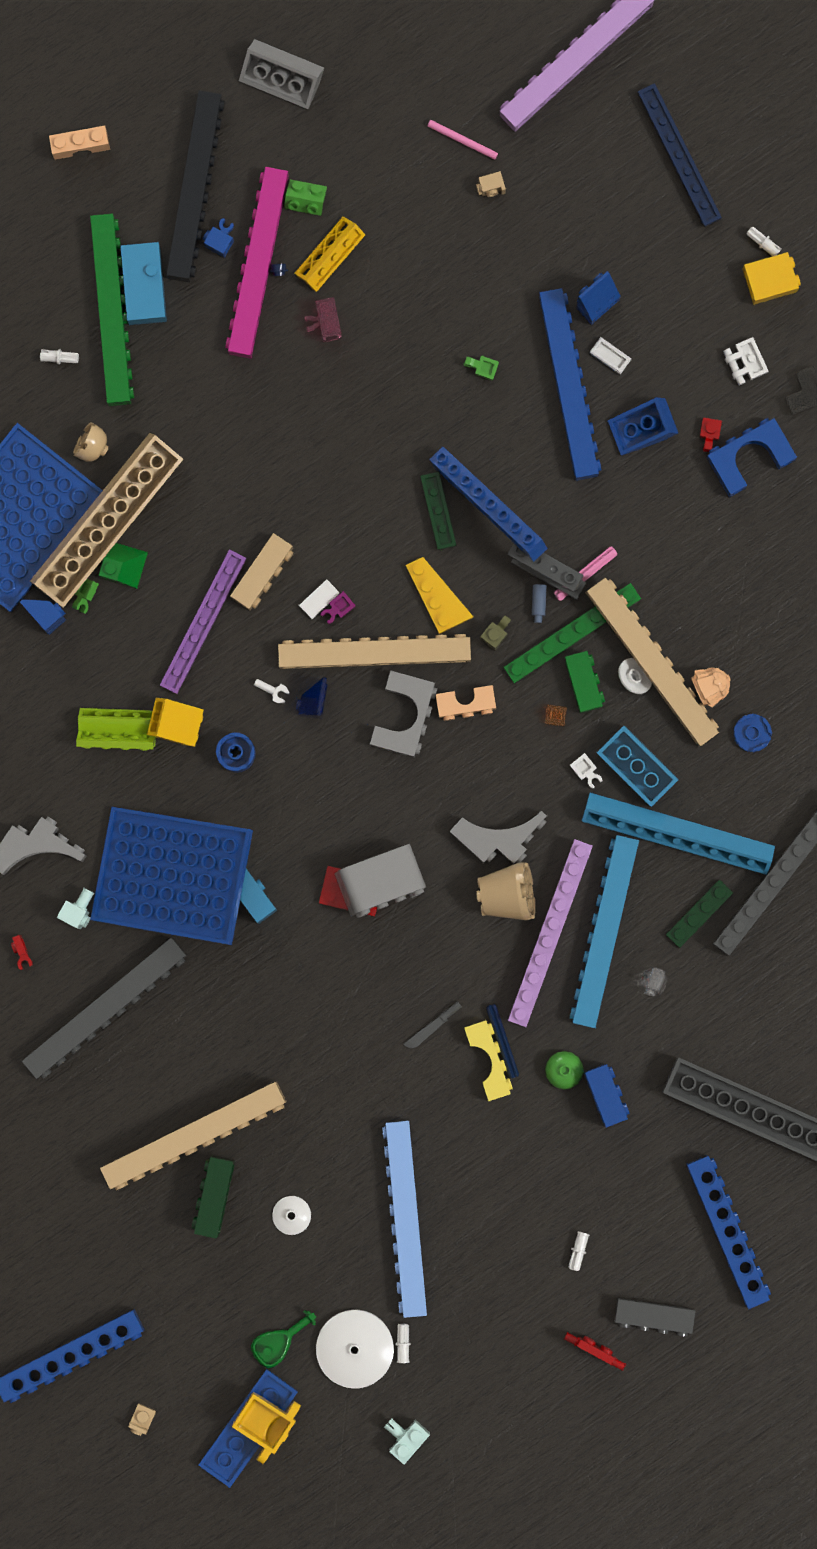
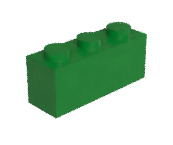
[564,651,605,714]

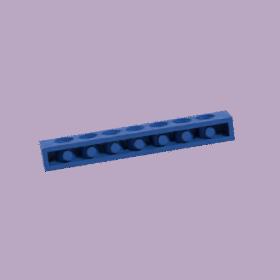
[429,447,548,562]
[686,1155,771,1309]
[0,1309,145,1403]

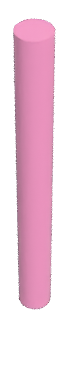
[427,120,498,160]

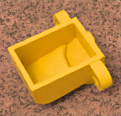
[232,1392,301,1464]

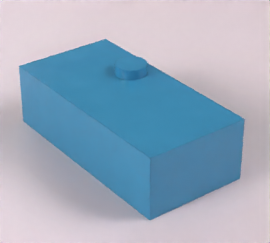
[121,242,167,325]
[597,725,679,807]
[240,868,277,924]

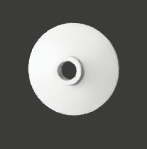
[618,658,652,694]
[272,1196,311,1235]

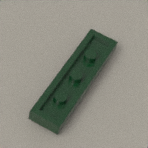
[420,472,456,550]
[666,880,733,948]

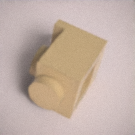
[476,171,506,197]

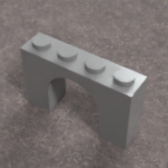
[370,671,437,758]

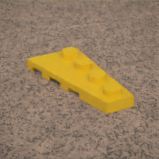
[406,557,473,634]

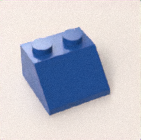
[20,600,66,635]

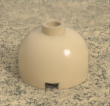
[73,422,108,462]

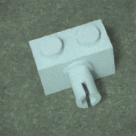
[57,888,94,929]
[384,1418,430,1464]

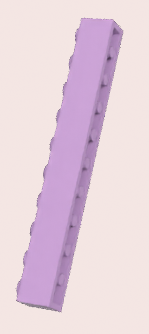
[500,0,654,132]
[508,839,593,1027]

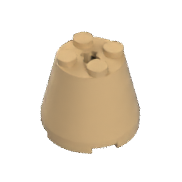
[477,862,536,920]

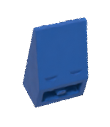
[576,271,621,325]

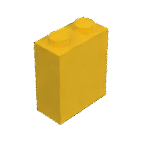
[743,252,801,305]
[147,698,204,747]

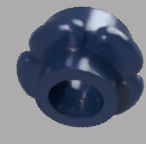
[269,264,288,276]

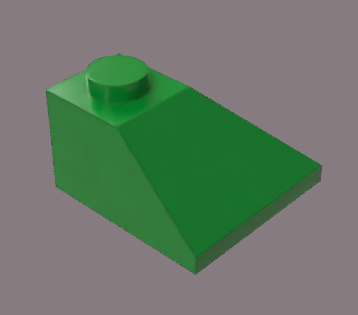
[99,543,148,589]

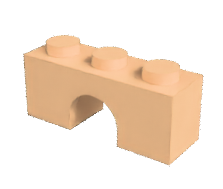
[49,126,110,160]
[436,685,496,721]

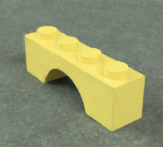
[464,1021,513,1101]

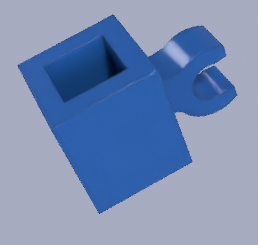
[203,218,234,258]

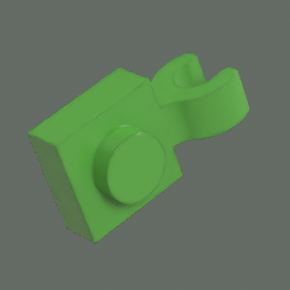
[464,356,499,381]
[72,579,99,614]

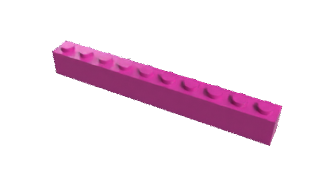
[225,167,289,359]

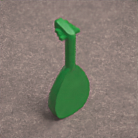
[251,1310,316,1368]

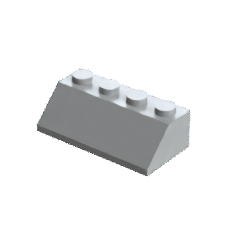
[239,39,324,109]

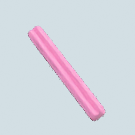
[554,546,617,601]

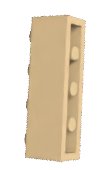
[230,533,294,611]

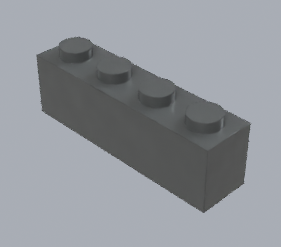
[614,1298,695,1337]

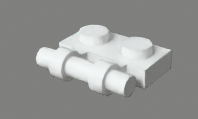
[723,337,769,386]

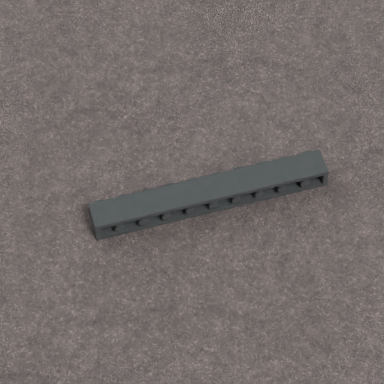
[712,810,817,956]
[22,938,187,1079]

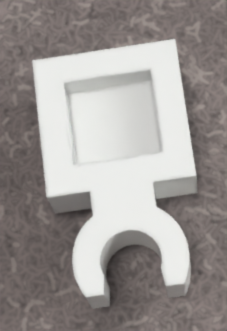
[570,753,602,789]

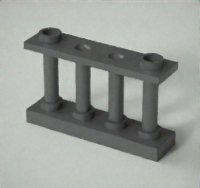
[507,544,587,600]

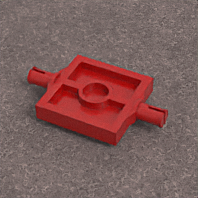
[564,1332,626,1371]

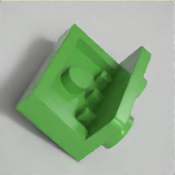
[284,179,327,216]

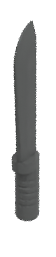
[404,1001,462,1048]

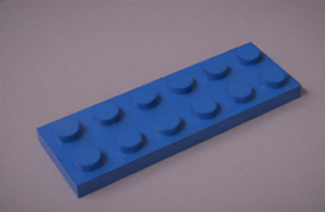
[199,1369,298,1488]

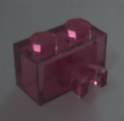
[304,297,342,342]

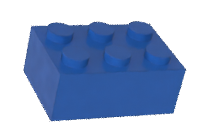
[584,1064,630,1128]

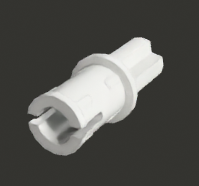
[747,227,782,257]
[40,349,79,364]
[568,1231,589,1271]
[396,1324,411,1363]

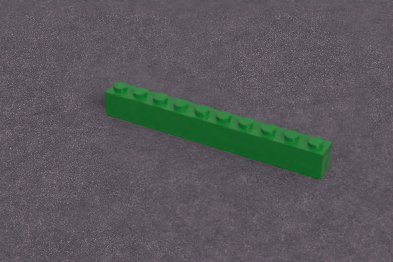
[90,214,134,406]

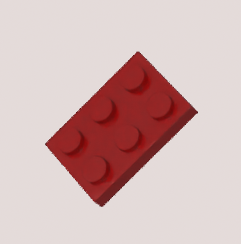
[319,866,377,917]

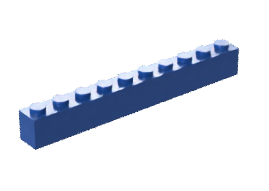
[539,288,601,481]

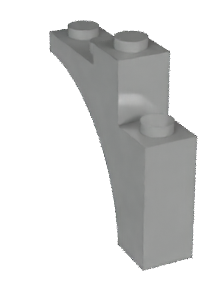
[450,811,547,865]
[0,816,86,875]

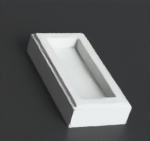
[589,337,631,375]
[299,580,340,619]

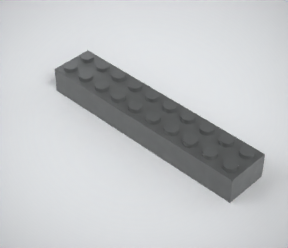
[661,1057,817,1161]

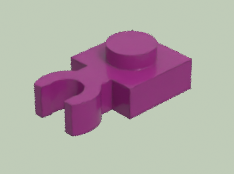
[321,591,356,624]

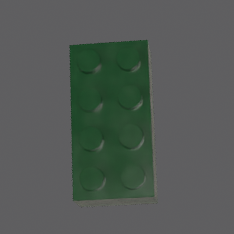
[192,1156,235,1239]

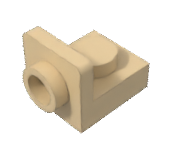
[128,1403,156,1436]

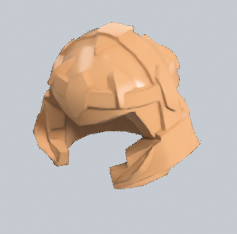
[692,668,731,708]

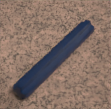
[486,1004,519,1079]

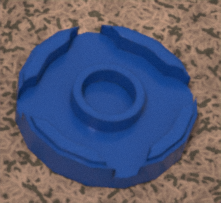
[733,714,772,752]

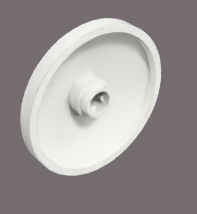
[316,1310,394,1388]

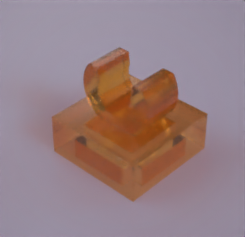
[545,705,567,727]

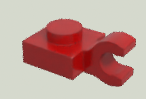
[700,418,722,452]
[11,935,33,970]

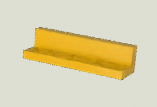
[294,217,365,292]

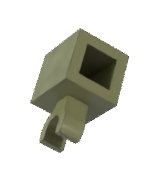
[480,615,511,651]

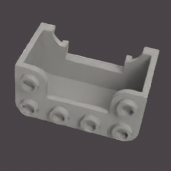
[335,844,426,918]

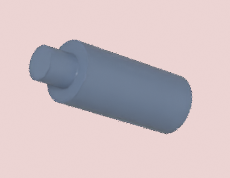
[531,584,547,623]

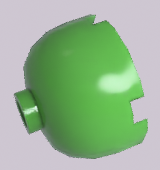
[545,1051,584,1090]

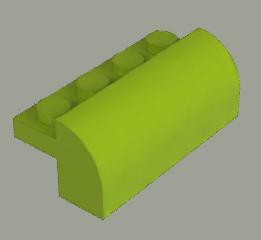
[76,708,156,751]

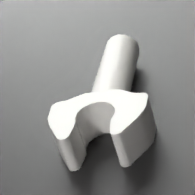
[254,679,289,704]

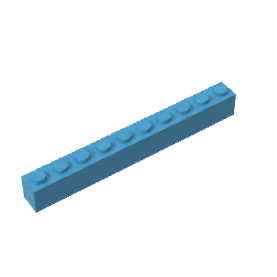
[582,793,775,875]
[570,835,639,1028]

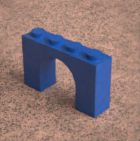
[707,418,797,497]

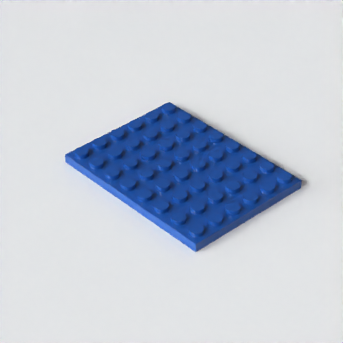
[0,423,103,612]
[90,807,253,945]

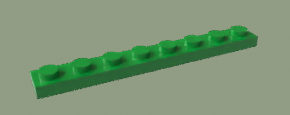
[504,583,641,684]

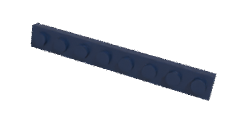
[637,83,722,227]

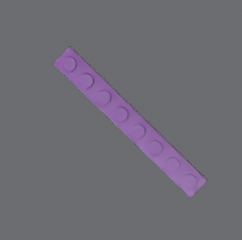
[160,549,247,694]

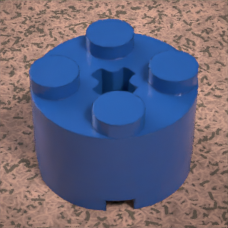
[216,732,256,773]

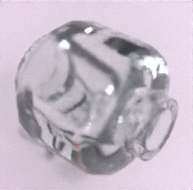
[640,967,668,997]

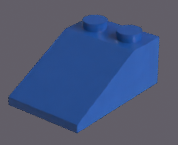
[608,397,679,456]

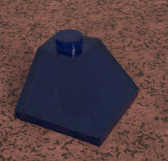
[296,677,328,719]

